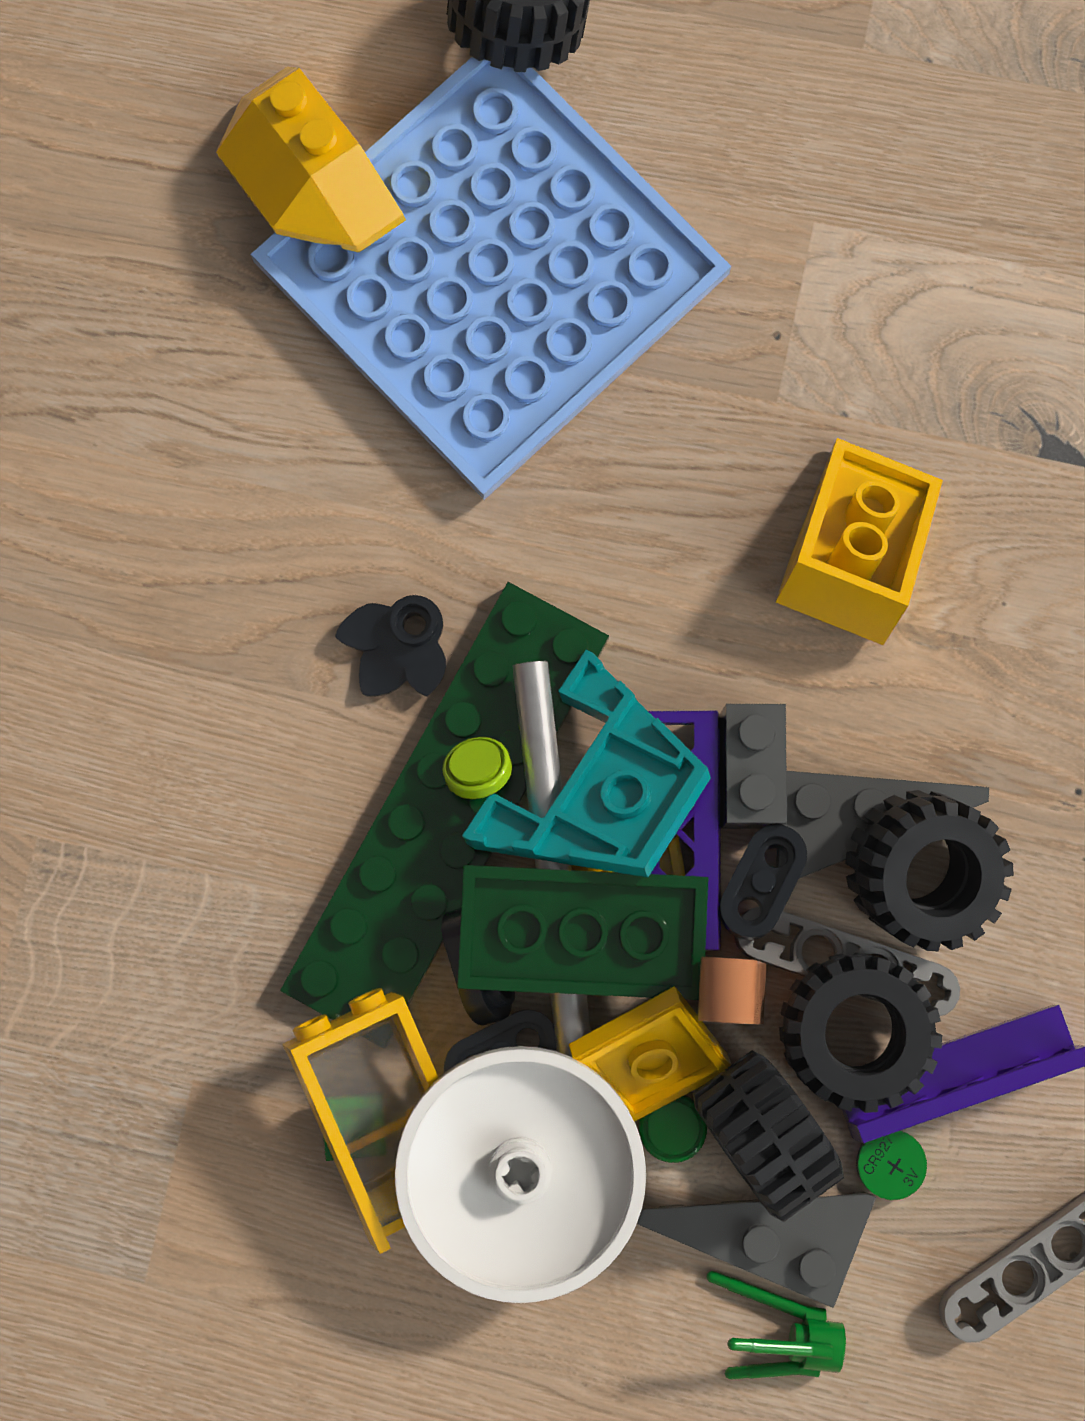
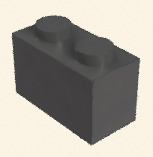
[720,704,787,829]

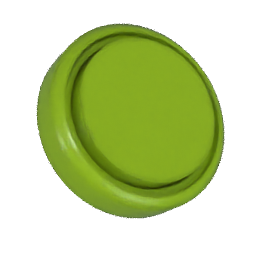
[443,737,512,799]

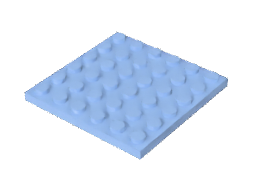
[251,57,731,500]

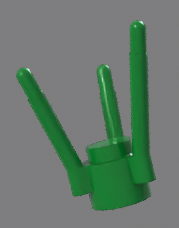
[706,1271,846,1380]

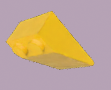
[775,438,943,645]

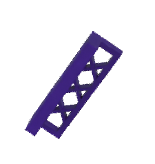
[648,710,721,951]
[842,1005,1085,1143]

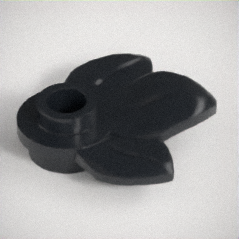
[335,595,446,697]

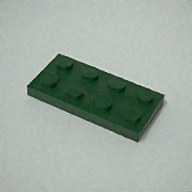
[458,865,708,1000]

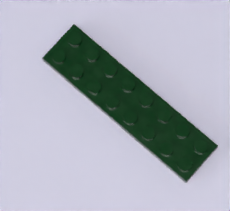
[280,582,609,1048]

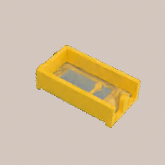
[282,988,438,1254]

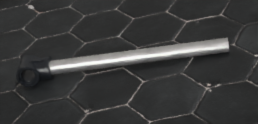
[512,661,591,1057]

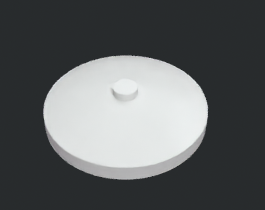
[395,1046,646,1303]

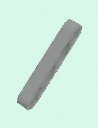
[734,907,960,1016]
[939,1193,1085,1342]

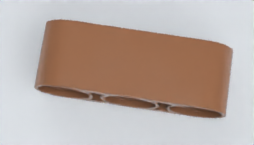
[698,957,766,1024]

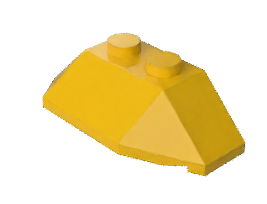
[216,66,406,252]

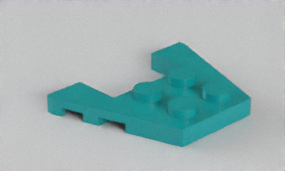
[462,650,711,877]

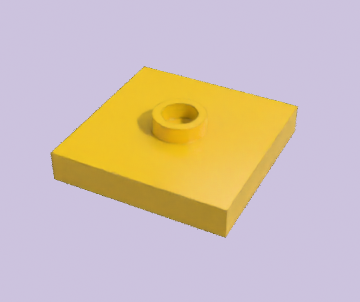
[569,986,731,1122]

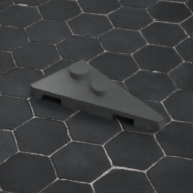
[776,771,989,878]
[637,1192,876,1308]

